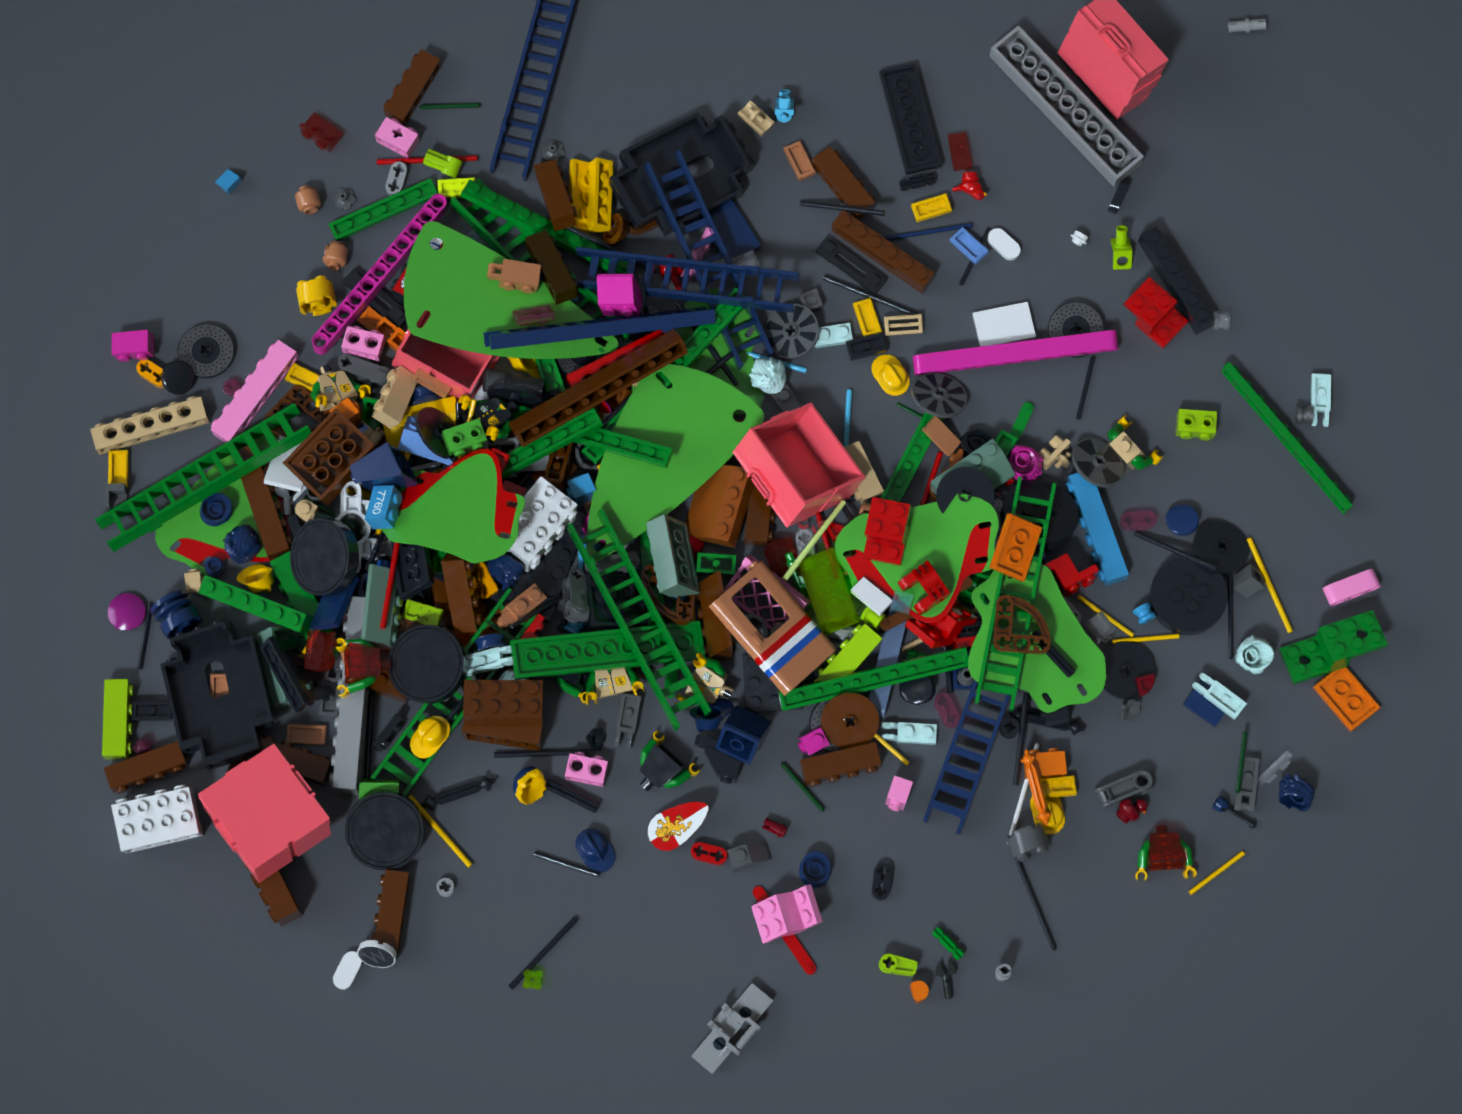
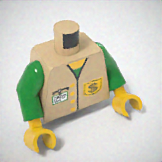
[310,364,371,411]
[1107,415,1163,470]
[674,653,734,706]
[586,668,645,705]

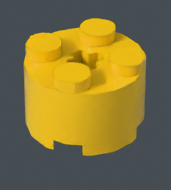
[296,275,337,316]

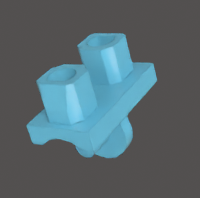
[775,89,794,123]

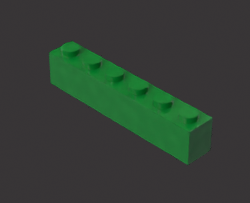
[270,551,341,665]
[198,575,314,635]

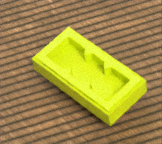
[438,177,476,199]

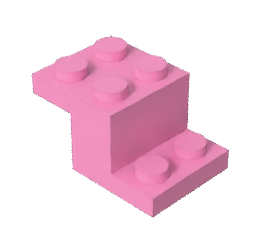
[751,884,823,944]

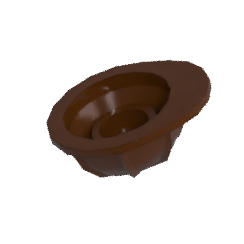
[603,213,628,245]

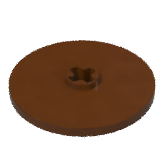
[821,692,879,749]

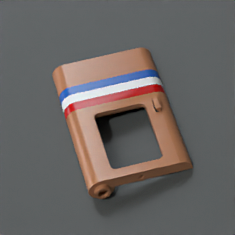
[708,560,837,696]

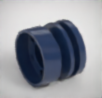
[150,590,202,639]

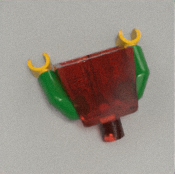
[336,638,391,698]
[1135,825,1197,881]

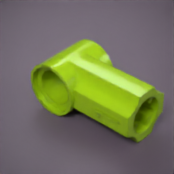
[423,149,463,179]

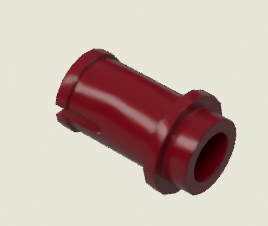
[762,817,788,838]

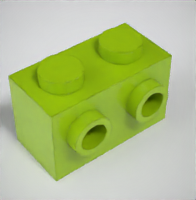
[1176,409,1217,441]

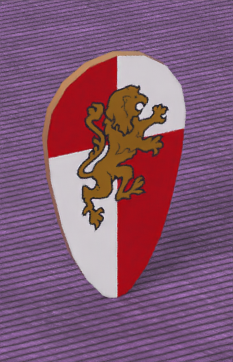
[648,802,709,851]

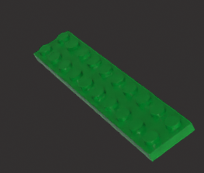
[510,621,706,680]

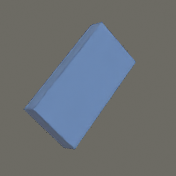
[949,227,989,265]

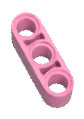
[1322,568,1381,606]

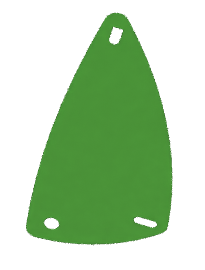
[404,221,618,359]
[586,364,764,562]

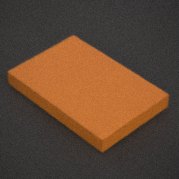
[989,513,1042,582]
[1313,667,1381,732]

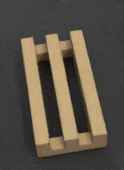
[884,314,923,336]

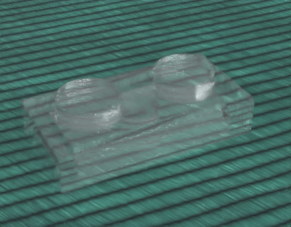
[1257,750,1293,785]

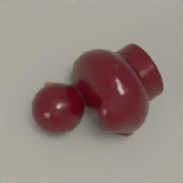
[1115,798,1148,824]

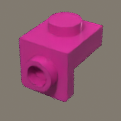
[797,727,830,755]

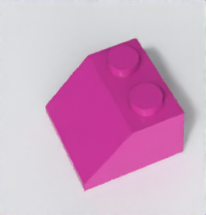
[597,274,643,316]

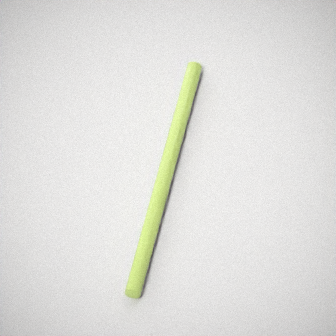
[782,500,846,581]

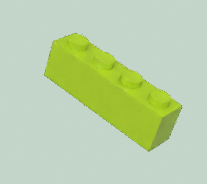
[814,623,883,682]
[102,679,134,760]

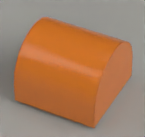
[909,981,929,1004]

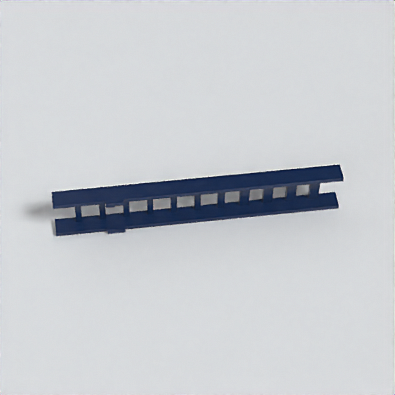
[490,0,577,181]
[644,150,774,370]
[576,247,800,313]
[483,306,716,350]
[923,680,1011,835]

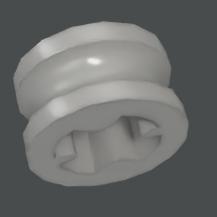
[436,878,455,897]

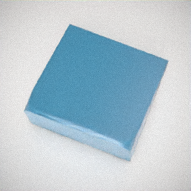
[215,169,242,194]

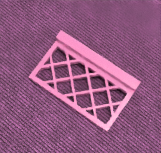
[724,555,811,630]

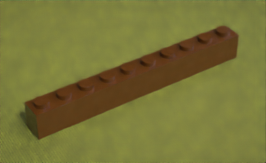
[508,329,688,447]

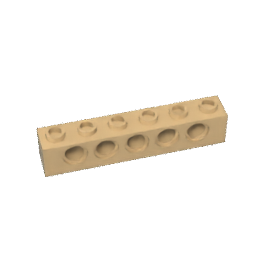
[90,396,209,455]

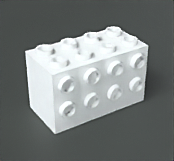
[499,477,578,572]
[111,785,204,854]

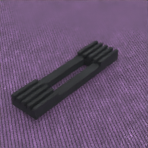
[815,236,887,295]
[342,268,406,328]

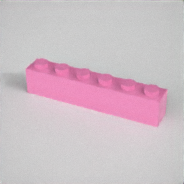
[210,340,299,443]

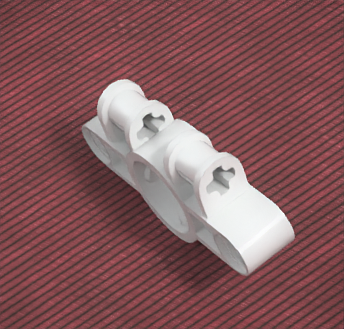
[336,481,378,574]

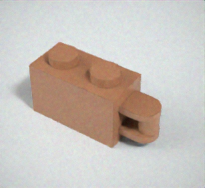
[487,259,541,294]
[497,583,547,628]

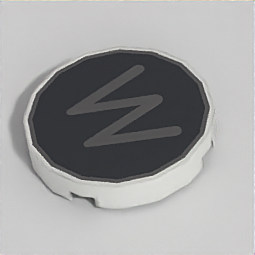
[357,940,397,968]

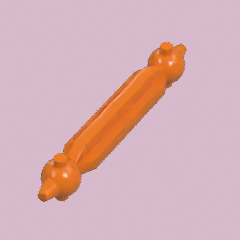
[1021,749,1051,826]

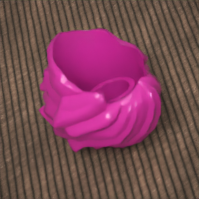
[1008,445,1044,482]

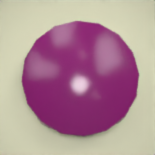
[108,593,146,630]

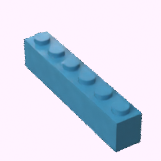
[1065,473,1129,586]

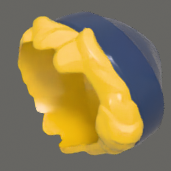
[513,766,547,805]

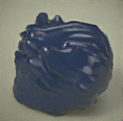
[223,525,262,564]
[487,554,524,590]
[1278,773,1315,812]

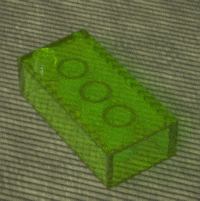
[799,547,861,635]

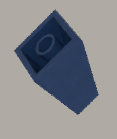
[349,442,419,491]
[715,705,771,765]

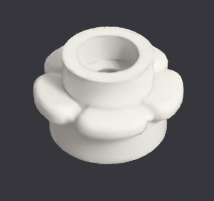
[1071,230,1088,246]

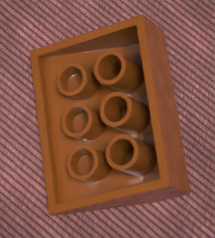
[685,465,754,548]

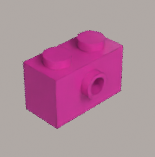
[112,330,154,362]

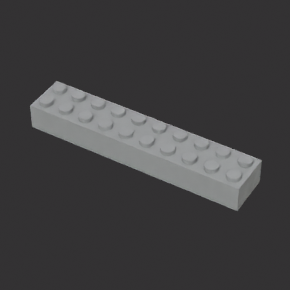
[989,25,1144,187]
[329,596,372,796]

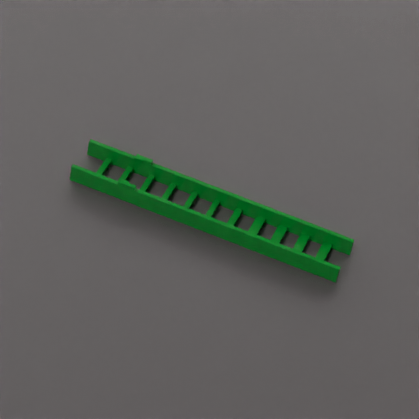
[450,178,630,358]
[95,403,312,552]
[975,476,1056,712]
[567,509,711,731]
[370,588,537,796]

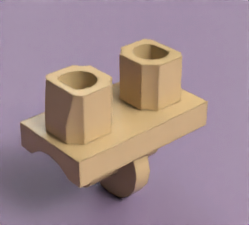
[738,100,775,137]
[1039,435,1071,471]

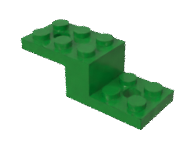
[1279,610,1388,685]

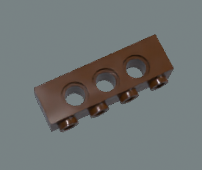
[544,442,578,494]

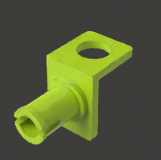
[1110,225,1132,270]

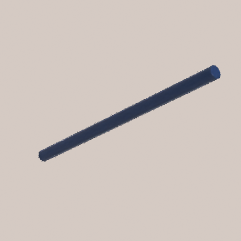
[883,223,973,240]

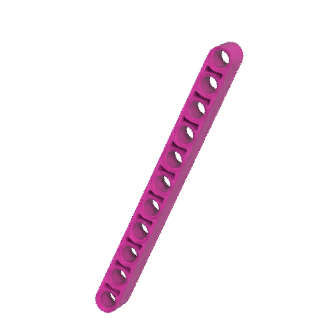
[312,194,447,355]
[912,330,1119,375]

